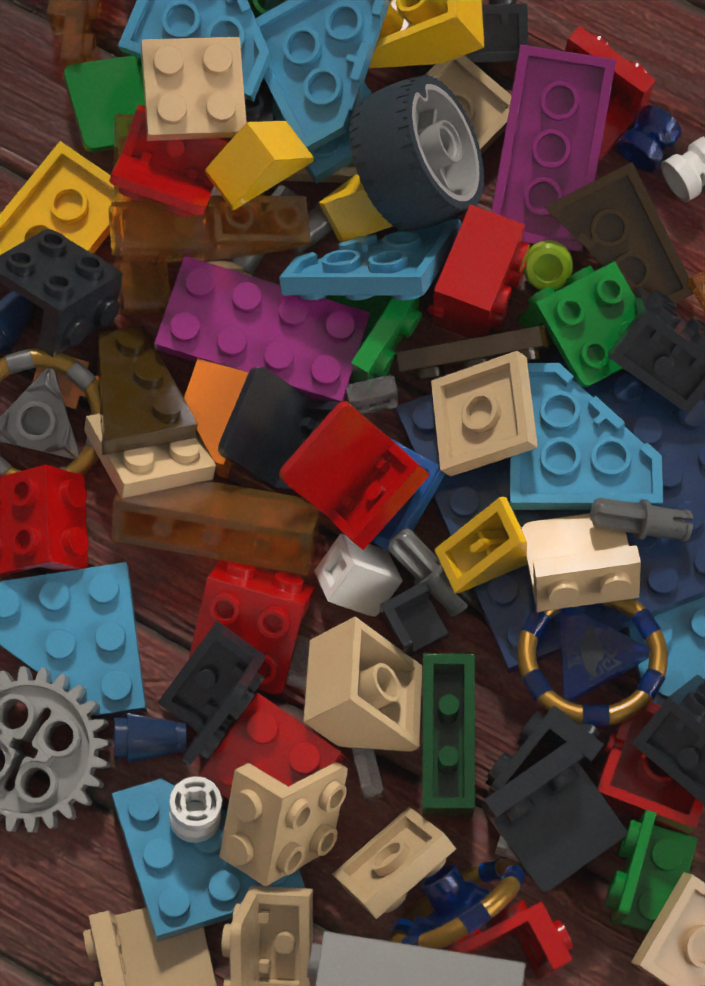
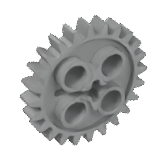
[0,666,112,833]

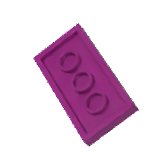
[492,44,616,252]
[154,256,370,402]

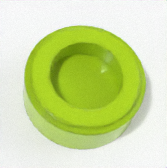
[524,240,573,290]

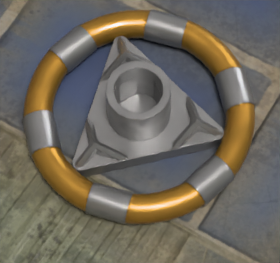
[0,349,101,477]

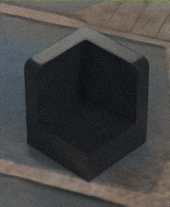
[380,582,449,657]

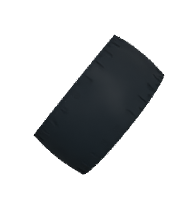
[349,75,484,232]

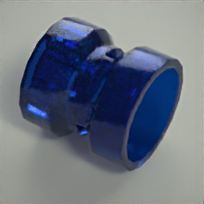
[616,105,682,172]

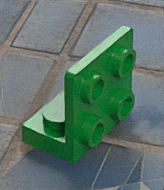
[604,810,698,933]

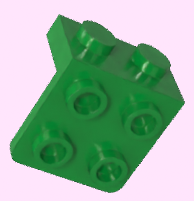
[63,56,145,152]
[517,261,638,387]
[324,295,422,391]

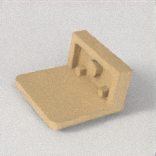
[522,513,641,612]
[219,762,348,887]
[222,886,313,986]
[83,908,217,986]

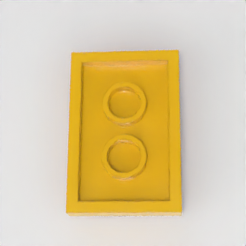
[0,141,136,255]

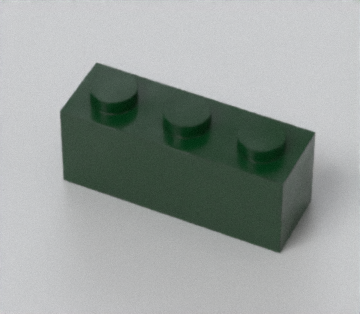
[422,653,475,817]

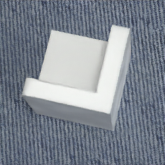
[314,534,402,617]

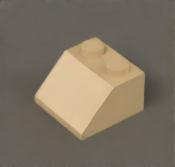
[304,617,422,752]

